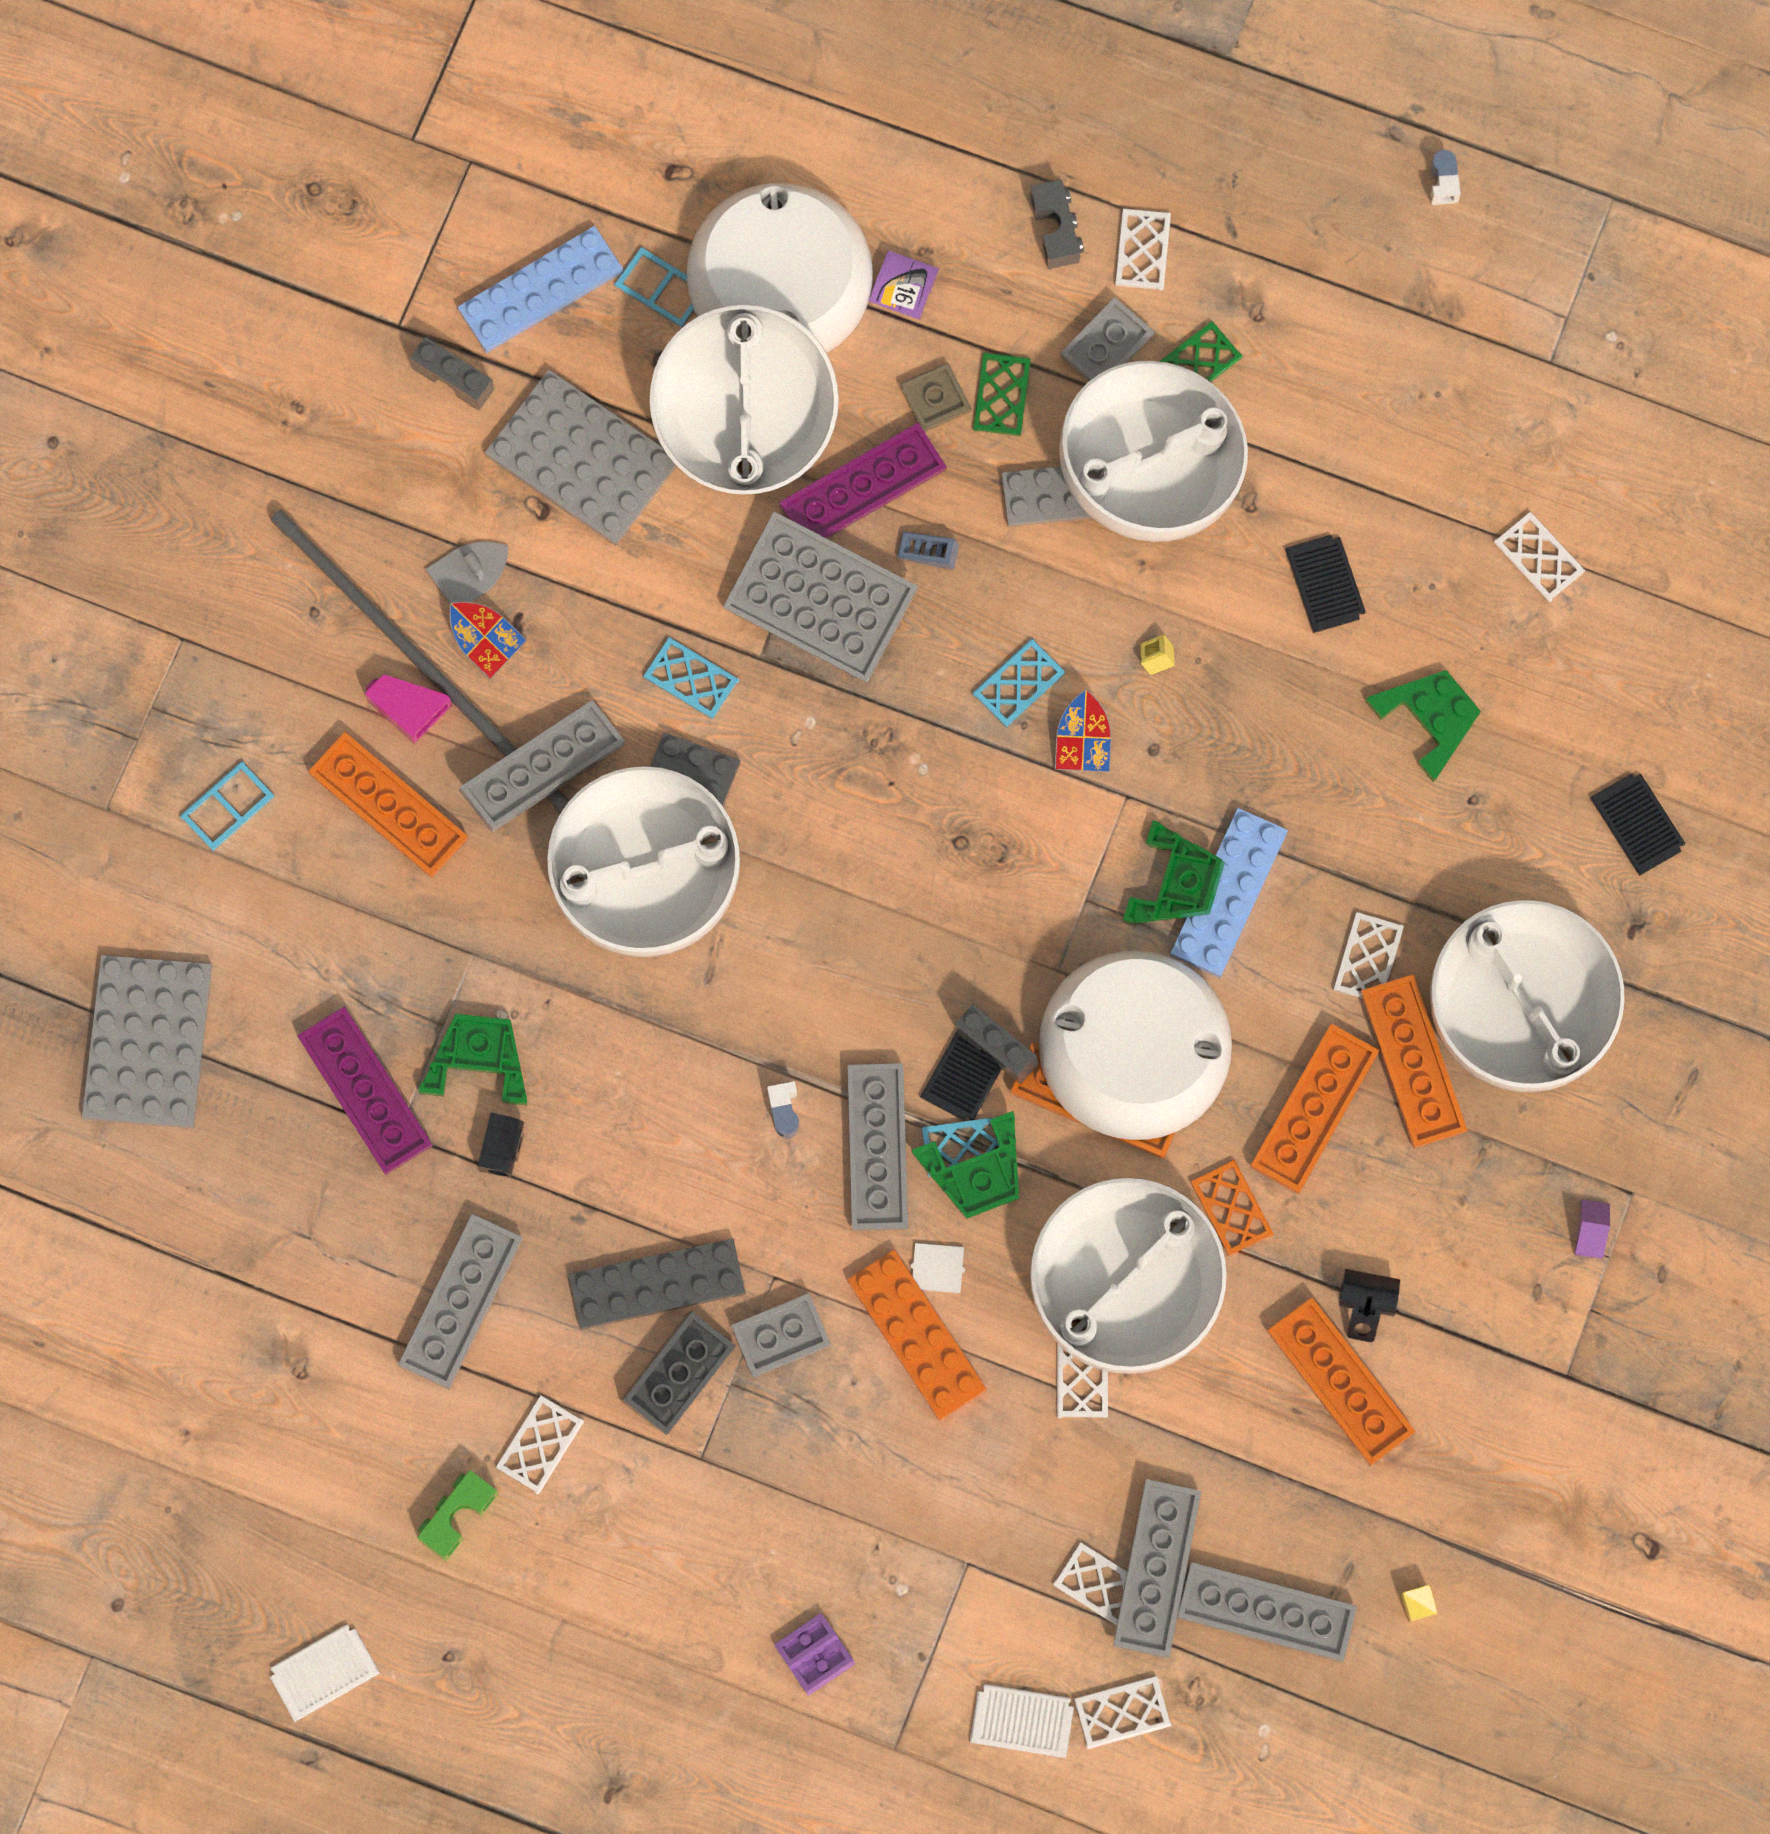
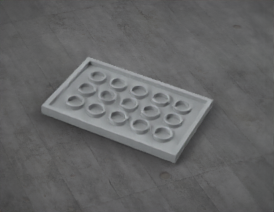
[485,370,677,546]
[723,512,919,684]
[82,955,213,1129]

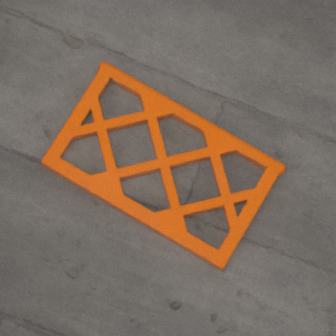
[1190,1160,1274,1256]

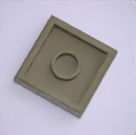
[900,363,972,432]

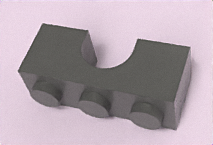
[1030,179,1084,269]
[410,337,494,411]
[955,1004,1039,1084]

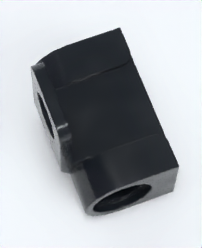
[477,1112,525,1177]
[1339,1269,1401,1342]

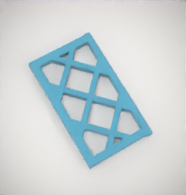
[643,637,739,720]
[972,638,1065,728]
[922,1117,999,1177]

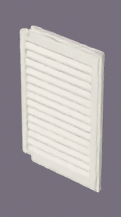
[270,1624,380,1722]
[970,1684,1074,1758]

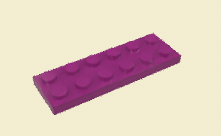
[779,423,947,539]
[297,1006,433,1176]

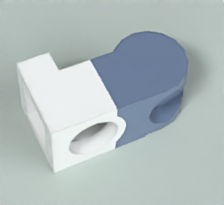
[1430,150,1461,205]
[767,1081,799,1138]

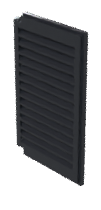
[1285,535,1366,633]
[1590,774,1686,876]
[920,1031,1002,1121]

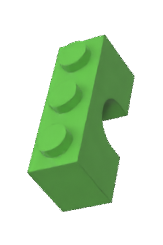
[417,1470,498,1561]

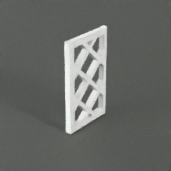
[1115,209,1171,291]
[1494,512,1585,602]
[1334,912,1404,999]
[1057,1343,1108,1418]
[496,1396,584,1494]
[1053,1543,1127,1625]
[1074,1676,1172,1749]

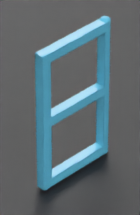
[614,247,694,328]
[180,761,275,851]

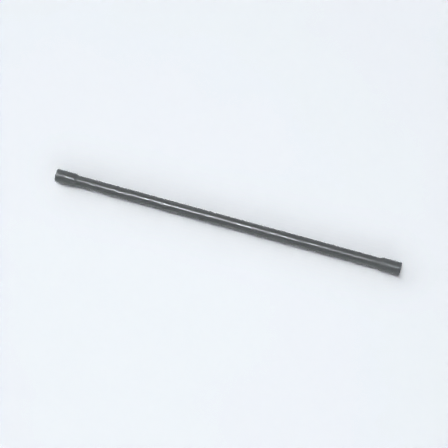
[270,509,570,814]

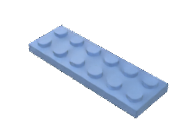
[458,226,623,353]
[1170,808,1288,978]

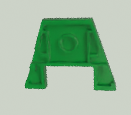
[1365,670,1481,782]
[1123,820,1225,924]
[419,1014,528,1106]
[911,1111,1019,1219]

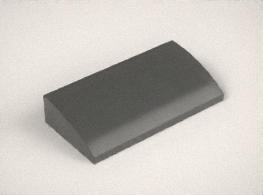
[620,1311,736,1435]

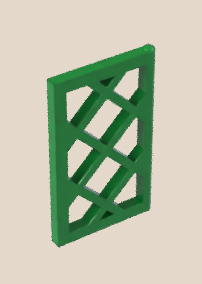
[1159,321,1243,382]
[973,352,1031,436]

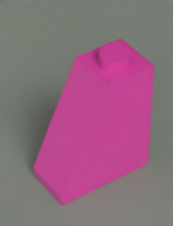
[365,674,452,744]

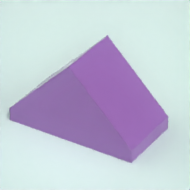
[1575,1200,1610,1259]

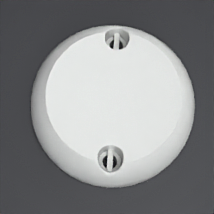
[687,183,873,353]
[650,304,839,494]
[1059,361,1248,542]
[547,767,740,957]
[1430,900,1624,1092]
[1039,950,1232,1140]
[1030,1178,1226,1374]

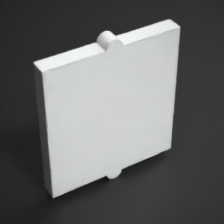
[911,1243,965,1293]

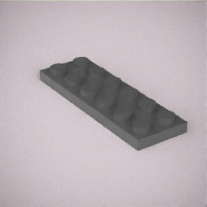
[569,1238,746,1330]

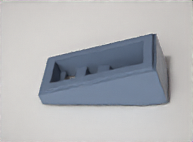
[897,531,959,570]

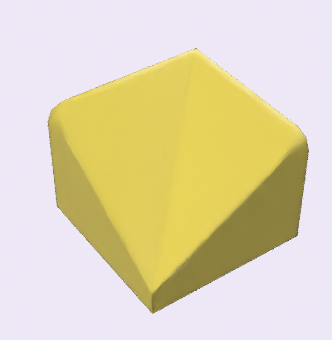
[1140,634,1175,675]
[1401,1585,1437,1622]

